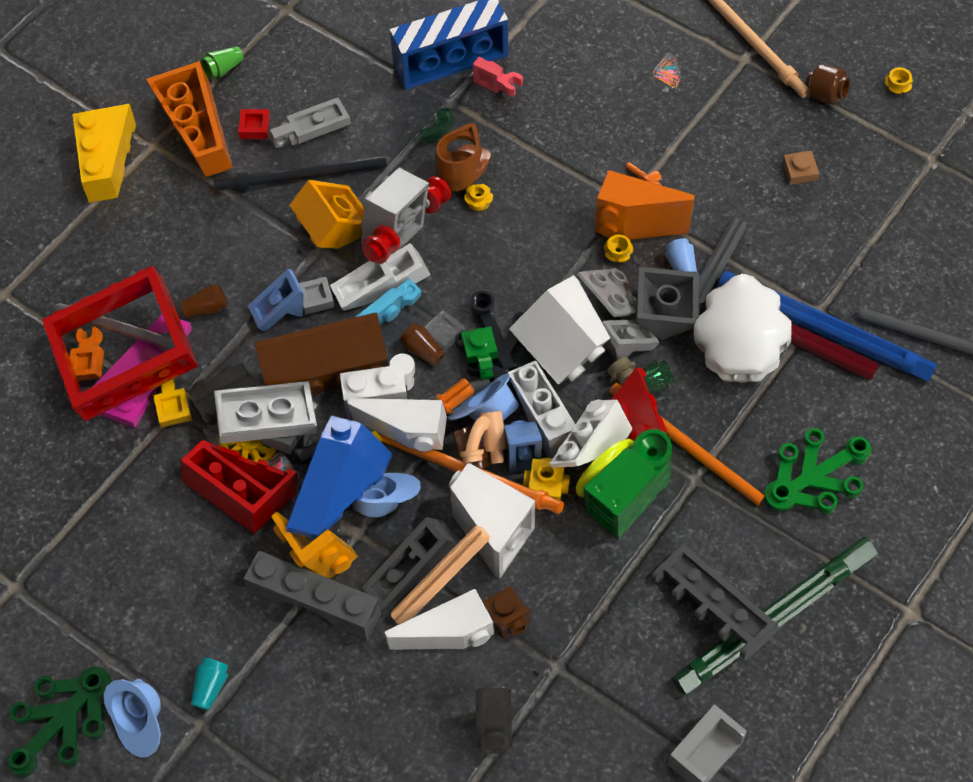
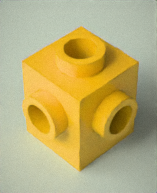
[523,458,570,501]

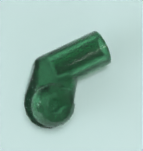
[419,108,455,144]

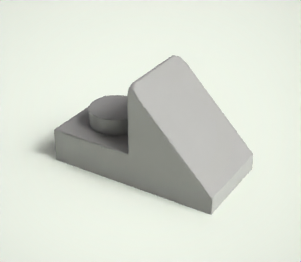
[602,320,660,362]

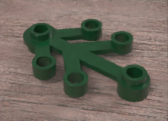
[7,667,112,778]

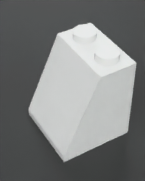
[509,275,610,384]
[449,462,535,578]

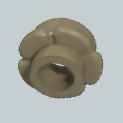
[607,357,636,385]

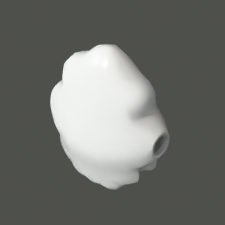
[694,274,791,383]

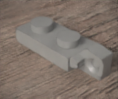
[270,98,351,148]

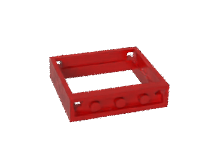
[42,266,199,421]

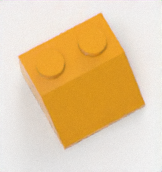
[289,180,364,249]

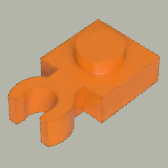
[70,327,104,381]

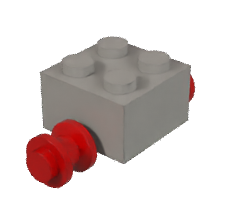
[360,168,451,264]

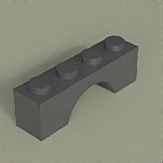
[243,550,381,642]

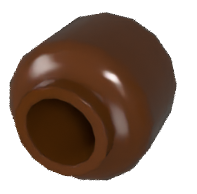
[805,64,851,105]

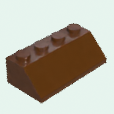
[254,312,389,396]

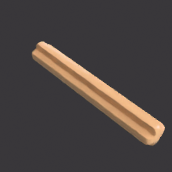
[391,526,490,625]

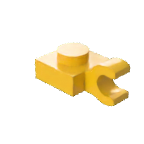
[153,379,192,428]

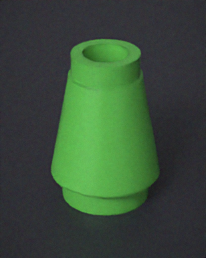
[200,46,244,79]

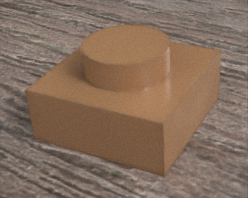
[782,151,819,185]

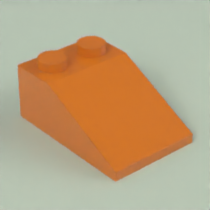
[595,170,695,240]

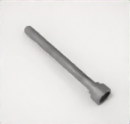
[54,303,175,353]

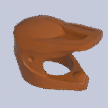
[434,123,492,191]

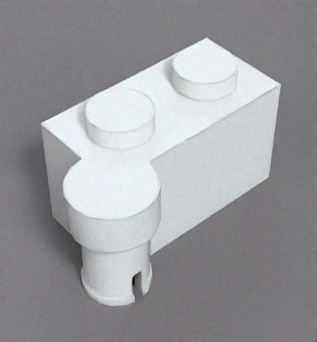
[340,354,415,418]

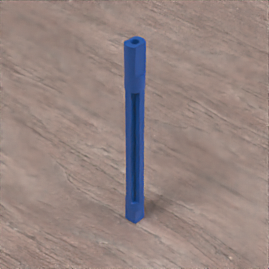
[717,270,937,382]

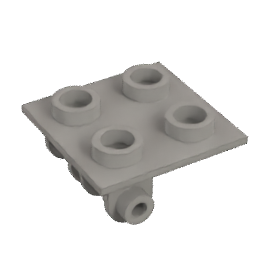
[577,268,637,320]

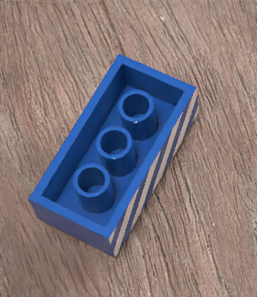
[390,0,508,90]

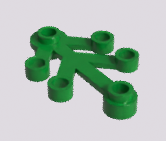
[765,428,871,514]

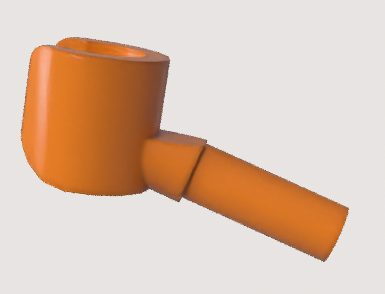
[625,162,662,185]

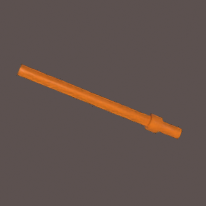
[609,383,765,506]

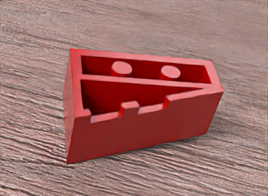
[180,440,297,534]

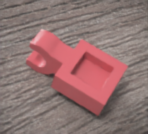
[473,57,523,96]

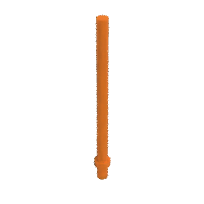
[381,434,564,514]

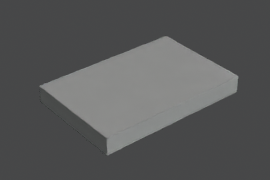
[214,381,317,444]

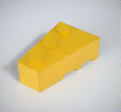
[73,104,136,203]

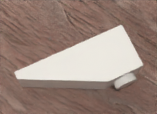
[348,398,447,452]
[384,589,494,650]

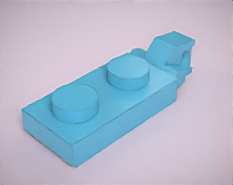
[356,278,422,325]

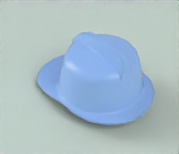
[447,373,519,421]
[352,473,421,517]
[104,679,161,758]

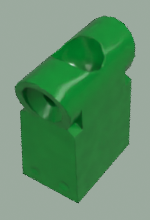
[584,429,672,540]

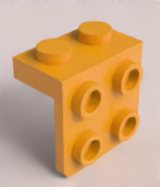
[271,512,358,579]

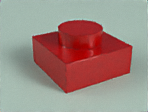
[238,109,271,139]

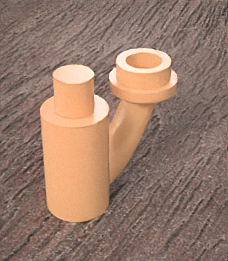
[460,411,507,464]

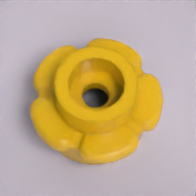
[885,67,913,94]
[464,184,493,211]
[604,234,633,263]

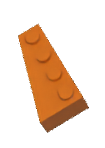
[146,61,233,177]

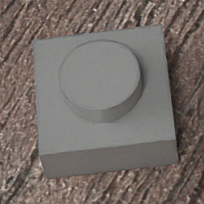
[299,277,334,315]

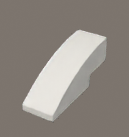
[330,243,431,311]

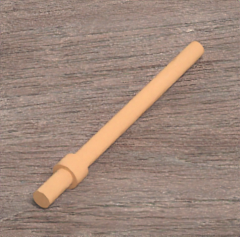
[708,0,809,98]

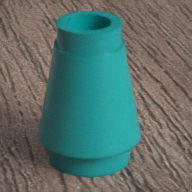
[190,657,229,711]

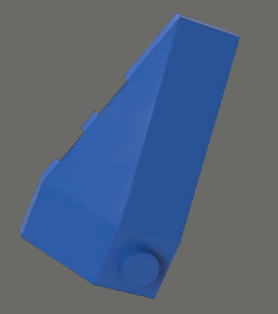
[286,416,392,539]

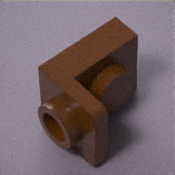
[482,586,531,638]

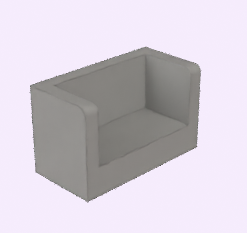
[668,704,747,782]

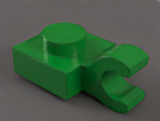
[461,326,498,380]

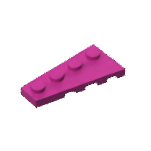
[87,315,192,428]

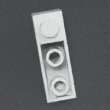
[508,361,575,458]
[550,399,632,468]

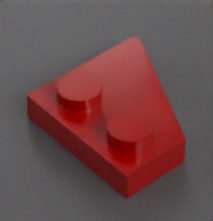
[611,368,667,441]

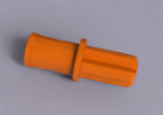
[435,379,475,415]

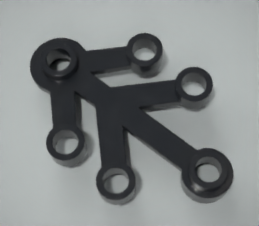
[455,290,533,395]

